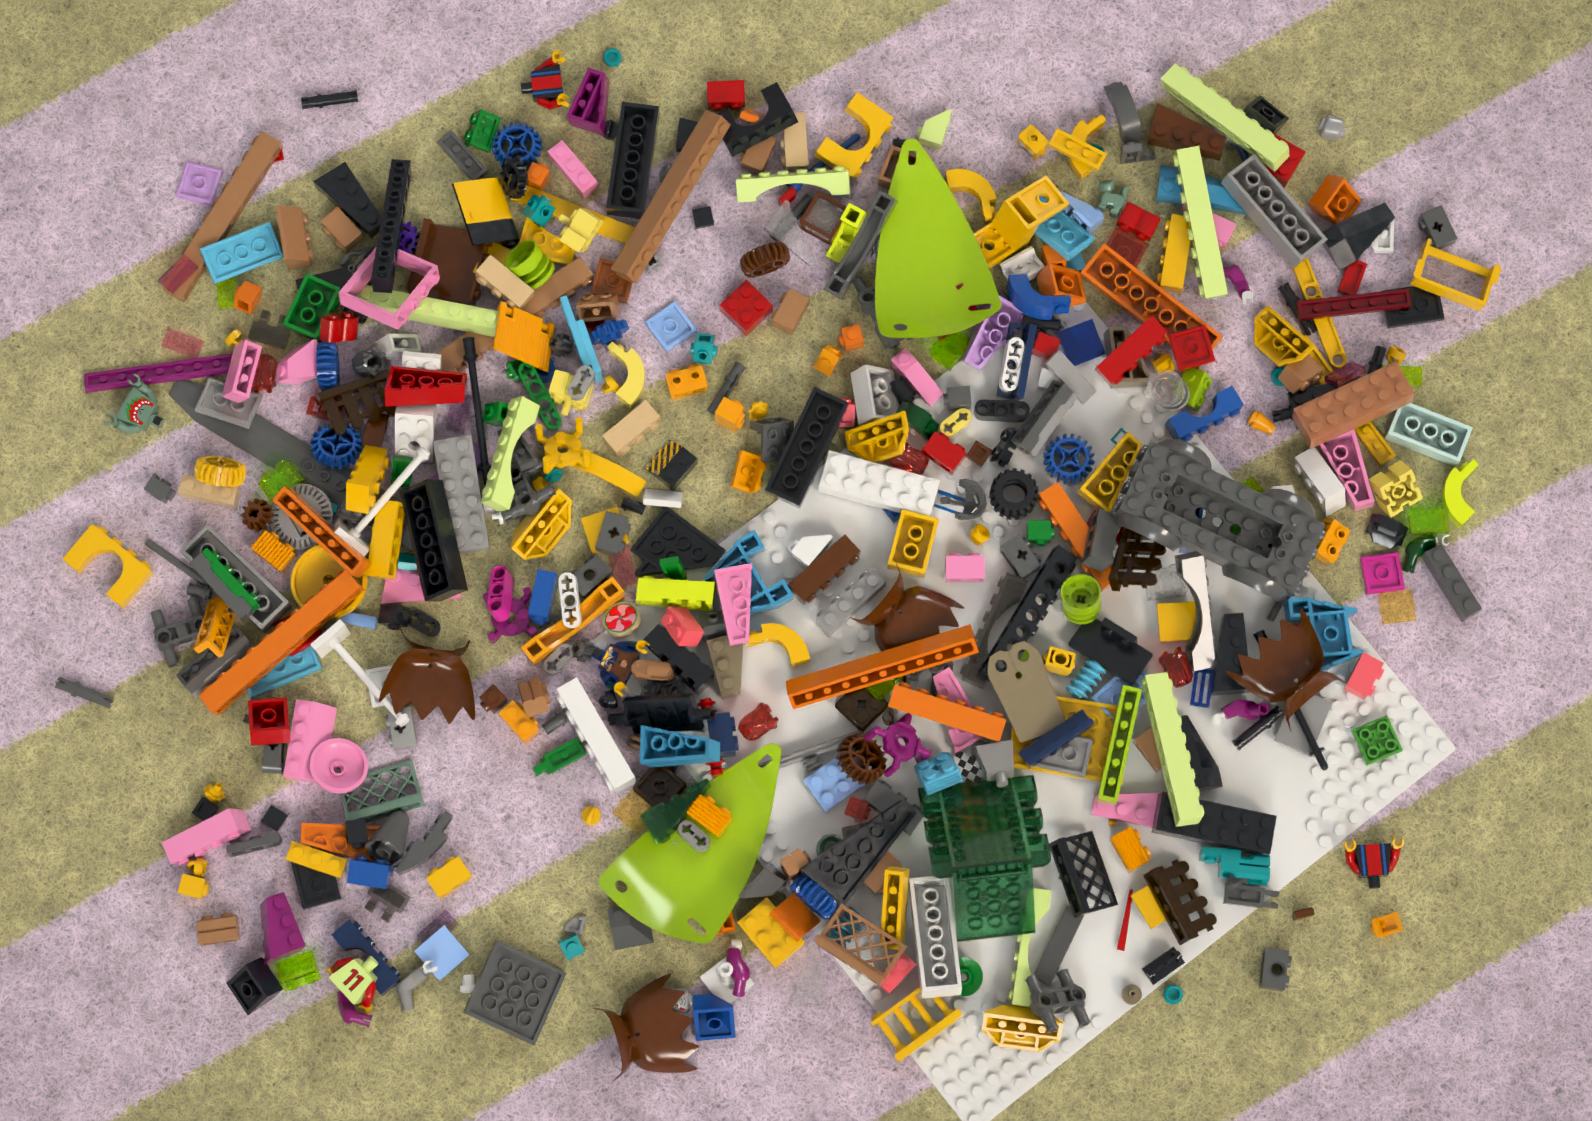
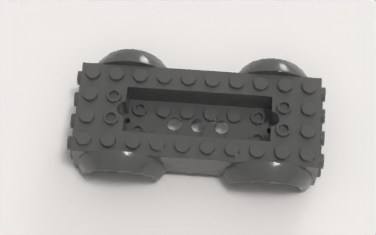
[1112,439,1326,602]

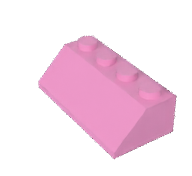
[283,700,337,783]

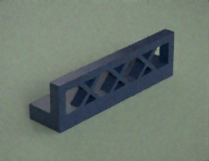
[996,322,1037,401]
[1018,709,1094,769]

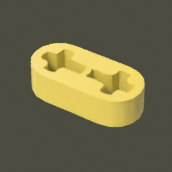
[939,408,972,438]

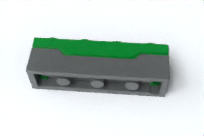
[189,548,260,622]

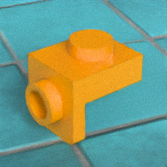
[813,345,844,377]
[1371,912,1404,938]

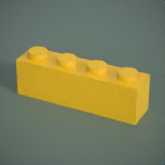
[1156,214,1190,294]
[366,499,405,580]
[880,866,910,950]

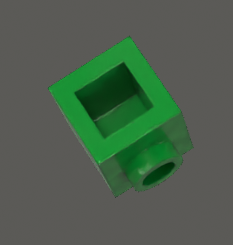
[483,401,508,427]
[1026,520,1054,546]

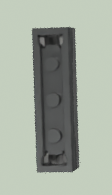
[1010,380,1078,457]
[176,625,253,698]

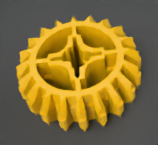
[194,456,246,487]

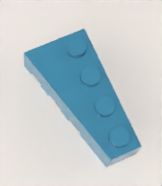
[640,725,720,768]

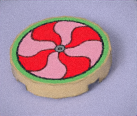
[603,602,641,638]

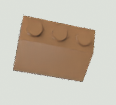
[276,205,314,270]

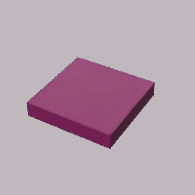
[1360,552,1405,595]

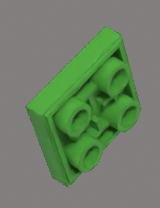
[1351,715,1403,766]

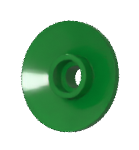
[957,957,983,997]

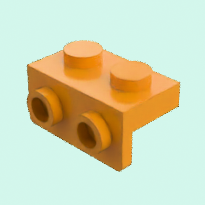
[730,450,767,494]

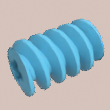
[1065,659,1107,700]
[826,906,866,948]

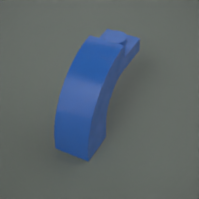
[1006,274,1071,320]

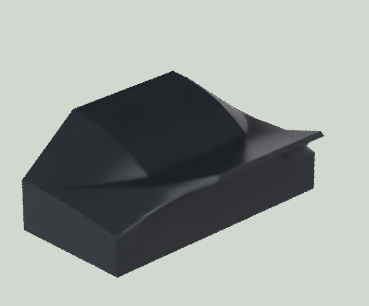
[1365,514,1409,549]

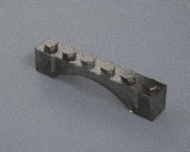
[960,572,1028,689]

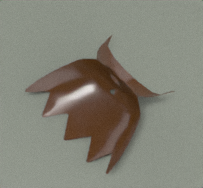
[850,562,965,683]
[1226,608,1347,732]
[379,625,475,724]
[593,973,699,1082]

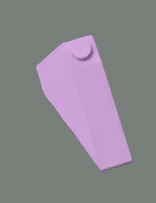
[963,296,1026,370]

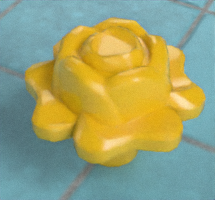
[748,401,769,421]
[203,782,226,802]

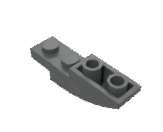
[395,810,453,875]

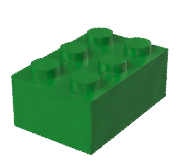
[283,273,341,343]

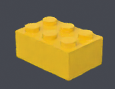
[887,509,939,578]
[737,897,805,970]

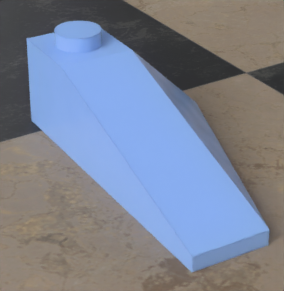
[1059,190,1104,234]

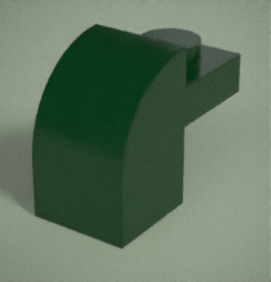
[895,401,940,440]

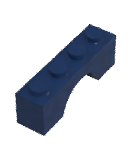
[331,919,401,996]

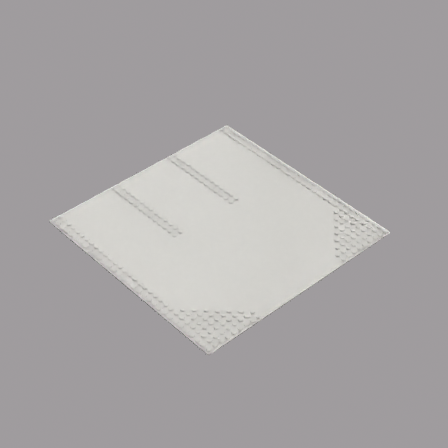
[591,302,1455,1121]

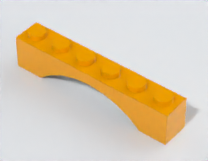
[521,577,625,666]

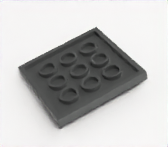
[463,940,566,1045]

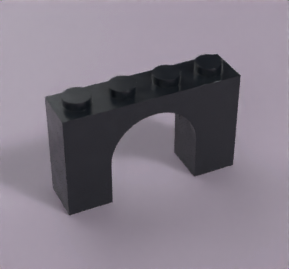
[717,82,798,157]

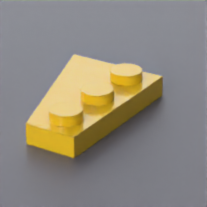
[518,217,576,266]

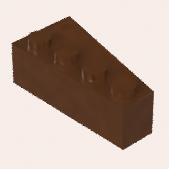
[1147,103,1226,161]

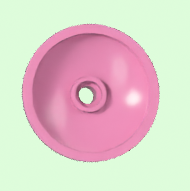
[309,738,368,793]

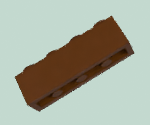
[788,534,861,605]

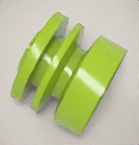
[504,240,555,290]
[1061,574,1101,624]

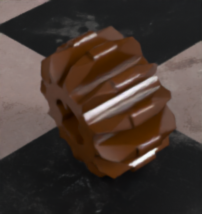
[240,498,274,531]

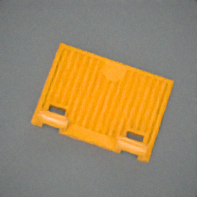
[493,301,555,372]

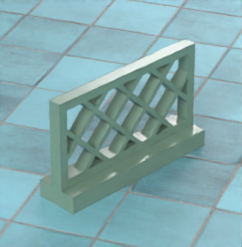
[340,760,425,823]

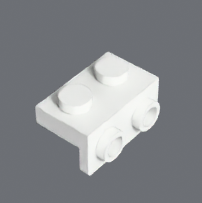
[1000,246,1045,281]

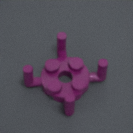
[483,587,538,644]
[864,713,931,777]

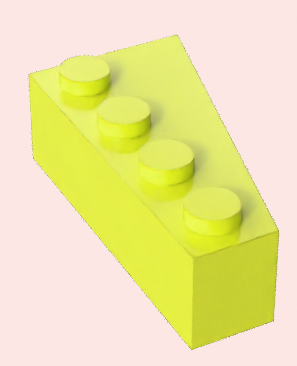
[636,576,715,612]

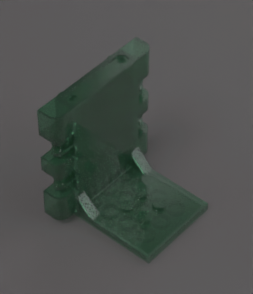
[917,775,1051,942]

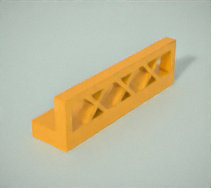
[193,596,236,658]

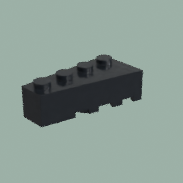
[1210,613,1250,696]
[643,624,715,696]

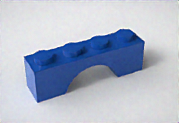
[1165,386,1244,442]

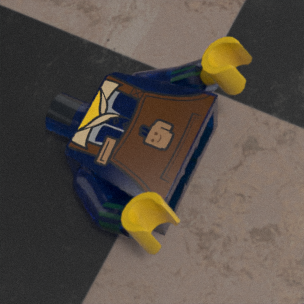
[592,640,650,697]

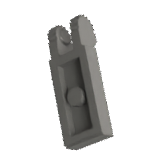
[226,831,282,857]
[1223,883,1280,909]

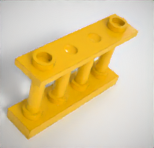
[870,983,963,1063]

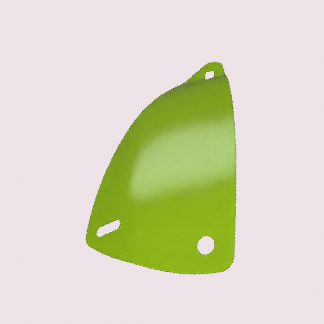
[875,138,1002,338]
[598,743,781,943]

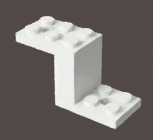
[395,351,441,463]

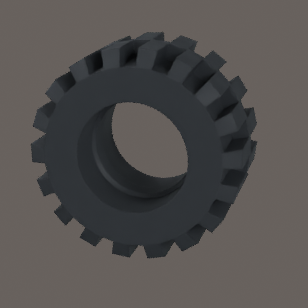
[989,468,1038,520]

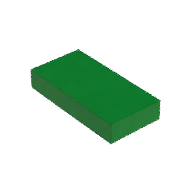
[659,556,687,580]

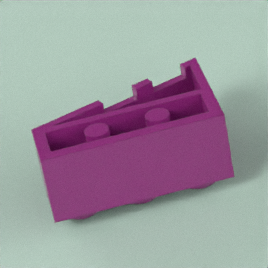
[566,68,610,137]
[260,892,306,965]

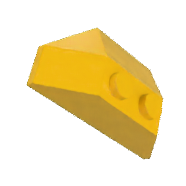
[1254,305,1316,367]
[845,411,909,463]
[510,488,572,560]
[982,1004,1063,1052]

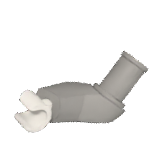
[396,960,437,1011]

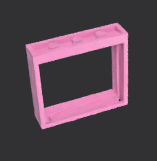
[338,246,440,330]

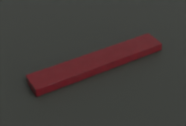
[1296,288,1411,321]

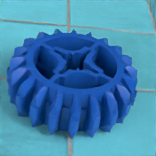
[492,121,543,168]
[316,341,340,392]
[311,422,362,470]
[1043,433,1095,485]
[790,874,839,920]

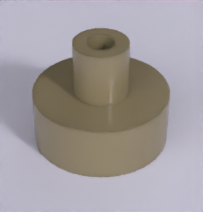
[1121,984,1142,1005]

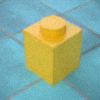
[177,874,210,900]

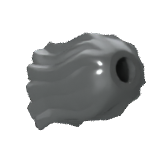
[352,343,386,377]

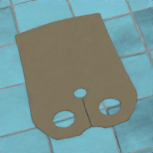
[987,641,1065,743]

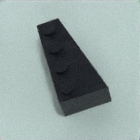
[313,162,382,238]

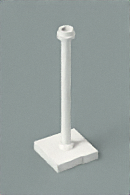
[334,447,430,556]
[310,619,410,727]
[700,957,755,1003]

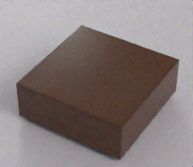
[966,440,992,467]
[1292,907,1315,921]

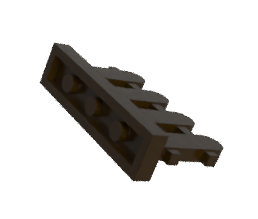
[315,369,397,436]
[1108,528,1167,591]
[1143,859,1217,946]

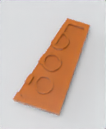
[300,823,380,861]

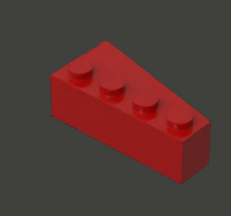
[1095,316,1168,386]
[385,366,467,407]

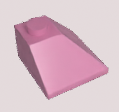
[276,339,317,385]

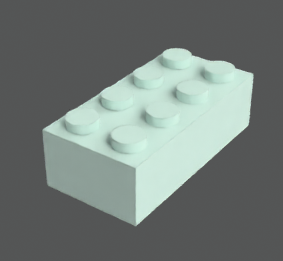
[1384,403,1473,467]

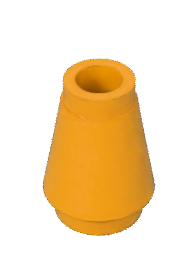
[1246,410,1276,435]

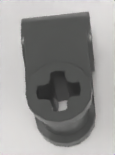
[262,743,284,774]

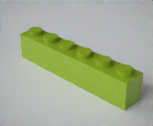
[1096,685,1142,806]

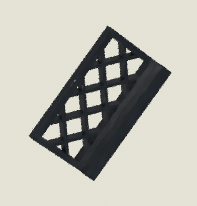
[1049,831,1118,918]

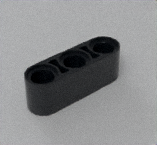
[974,399,1030,422]

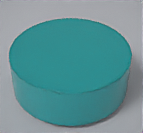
[603,48,622,68]

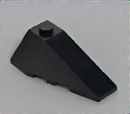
[1322,202,1395,271]
[1181,715,1223,792]

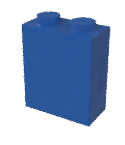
[528,569,559,626]

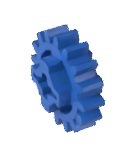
[589,319,629,345]

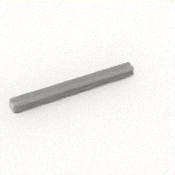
[758,730,863,769]

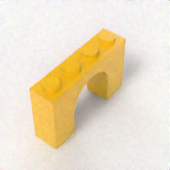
[813,92,894,180]
[62,524,153,609]

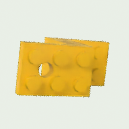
[974,175,1070,269]

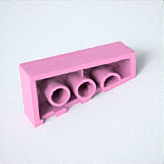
[1317,429,1375,511]
[162,808,251,866]

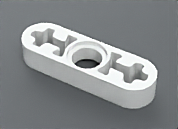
[998,337,1024,392]
[558,572,582,629]

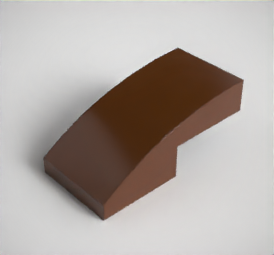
[362,413,389,448]

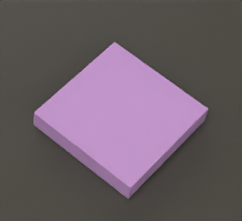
[175,161,223,206]

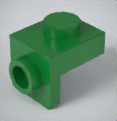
[504,359,531,383]
[391,456,413,487]

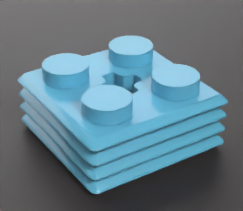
[914,752,963,795]

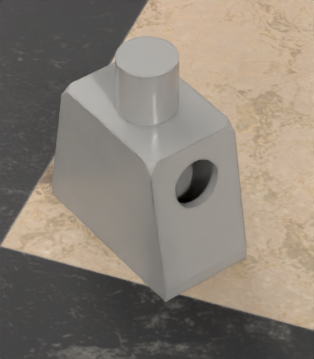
[976,740,1014,787]

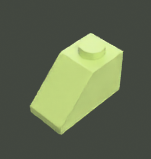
[917,110,952,150]

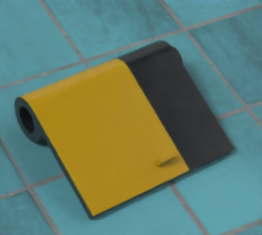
[452,178,520,249]

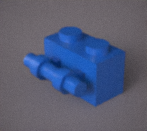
[347,855,394,889]

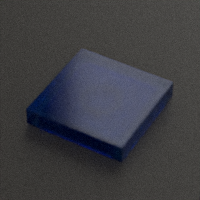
[1056,319,1106,366]

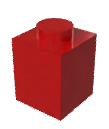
[1032,332,1061,360]

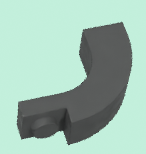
[1104,82,1143,144]

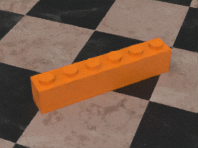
[1037,482,1112,592]
[272,486,372,578]
[888,682,1007,742]

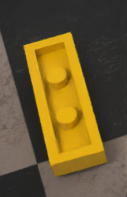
[1048,128,1107,172]
[285,841,348,879]

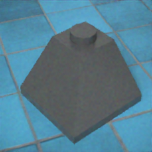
[739,863,788,898]
[607,907,654,950]

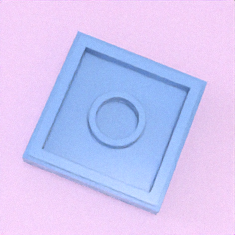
[644,301,697,353]
[414,925,469,981]

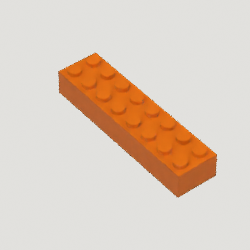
[1080,243,1223,369]

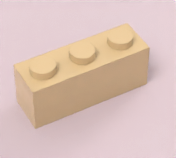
[780,112,808,172]
[475,255,534,309]
[602,400,661,457]
[178,474,241,509]

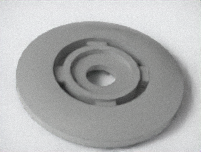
[269,484,333,550]

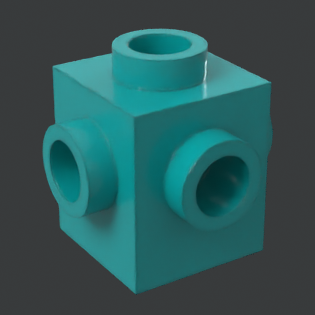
[522,194,556,227]
[690,333,718,364]

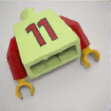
[325,956,378,1014]

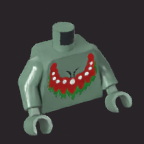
[103,374,165,434]

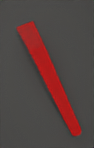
[1117,889,1133,951]

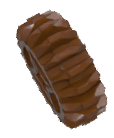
[740,242,790,278]
[836,733,887,785]

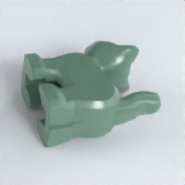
[1096,179,1129,219]

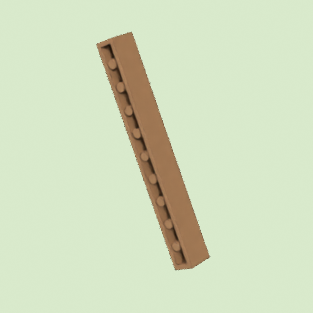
[611,110,730,284]
[162,131,283,303]
[436,257,594,372]

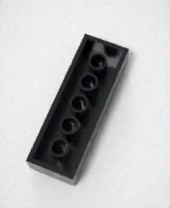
[606,102,660,219]
[765,387,849,509]
[400,479,468,602]
[1151,791,1277,855]

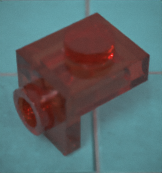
[844,796,871,824]

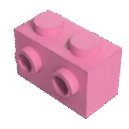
[945,553,985,582]

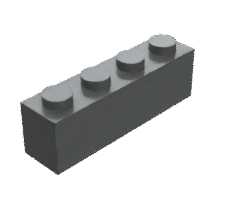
[1421,544,1482,622]

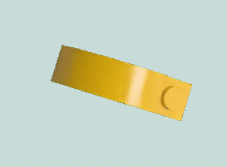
[1068,114,1106,180]
[945,169,996,224]
[745,623,810,667]

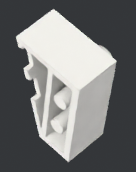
[1293,447,1346,517]

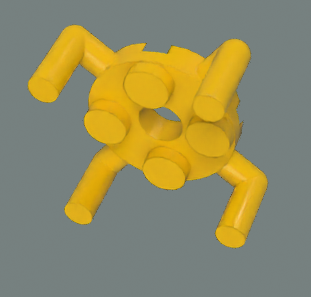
[535,417,591,474]

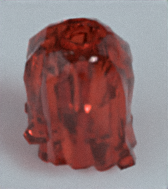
[251,354,278,393]
[890,442,929,475]
[1158,647,1193,688]
[738,702,779,741]

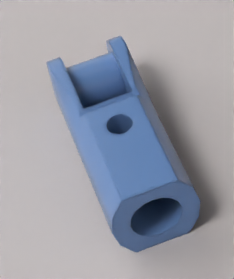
[342,612,378,630]

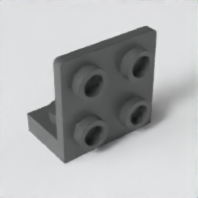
[750,417,794,463]

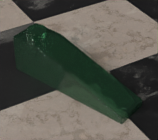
[640,778,711,845]

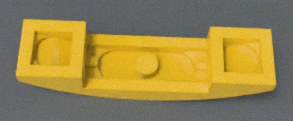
[573,449,646,498]

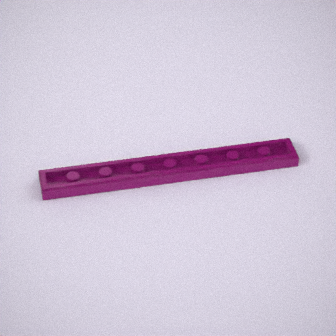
[84,353,233,393]

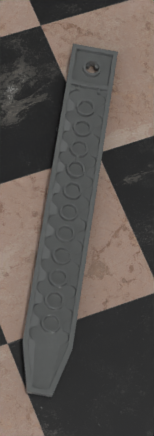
[169,380,413,552]

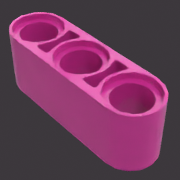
[487,565,514,622]

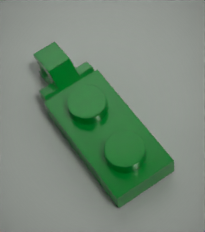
[533,738,586,776]

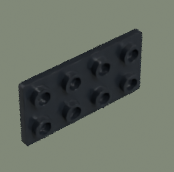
[1068,617,1153,685]

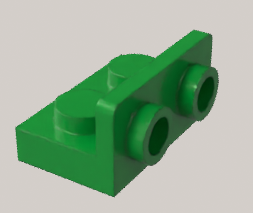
[464,109,501,153]

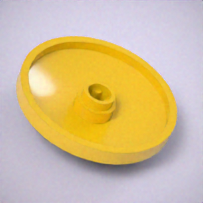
[291,545,368,619]

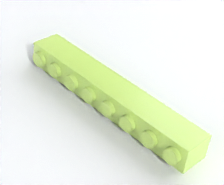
[1160,63,1289,172]
[1173,146,1228,300]
[356,285,499,337]
[1141,672,1204,827]

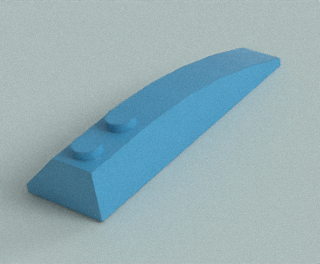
[1156,165,1247,214]

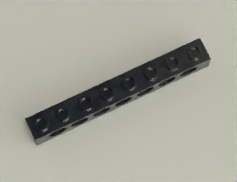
[371,159,412,293]
[977,545,1078,684]

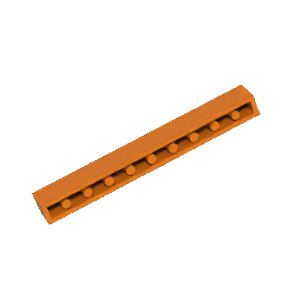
[199,570,365,716]
[785,624,979,709]

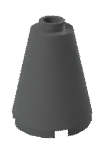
[365,810,410,866]

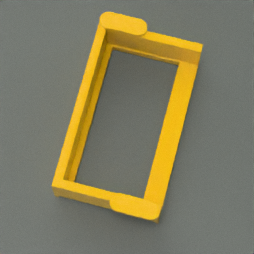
[1410,238,1501,311]

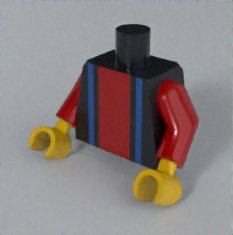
[520,50,569,110]
[1342,835,1404,889]

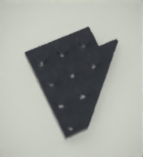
[630,507,726,577]

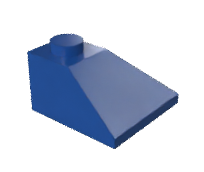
[693,994,736,1041]

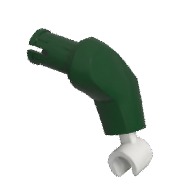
[1402,532,1450,573]

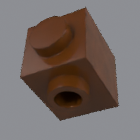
[479,684,508,714]

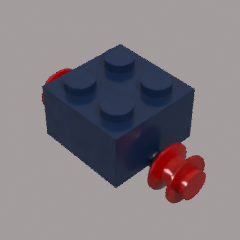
[697,698,739,777]

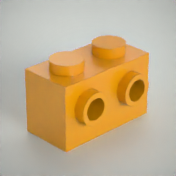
[665,364,708,400]
[715,397,746,432]
[1315,518,1350,564]
[498,700,540,745]

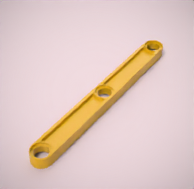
[1291,258,1347,369]

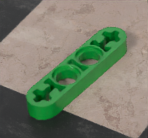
[518,362,562,430]

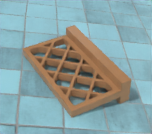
[814,903,907,987]

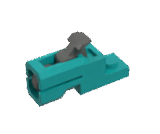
[1199,846,1270,892]

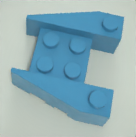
[704,530,794,615]
[1283,597,1364,679]

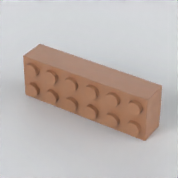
[1292,362,1414,449]

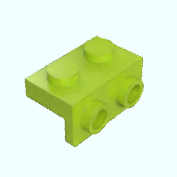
[1172,368,1212,412]

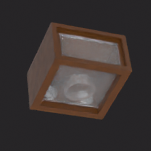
[799,191,847,246]

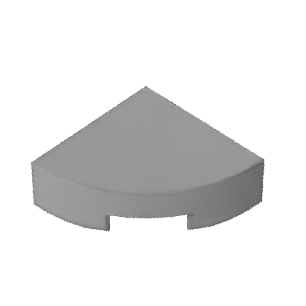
[563,916,587,936]

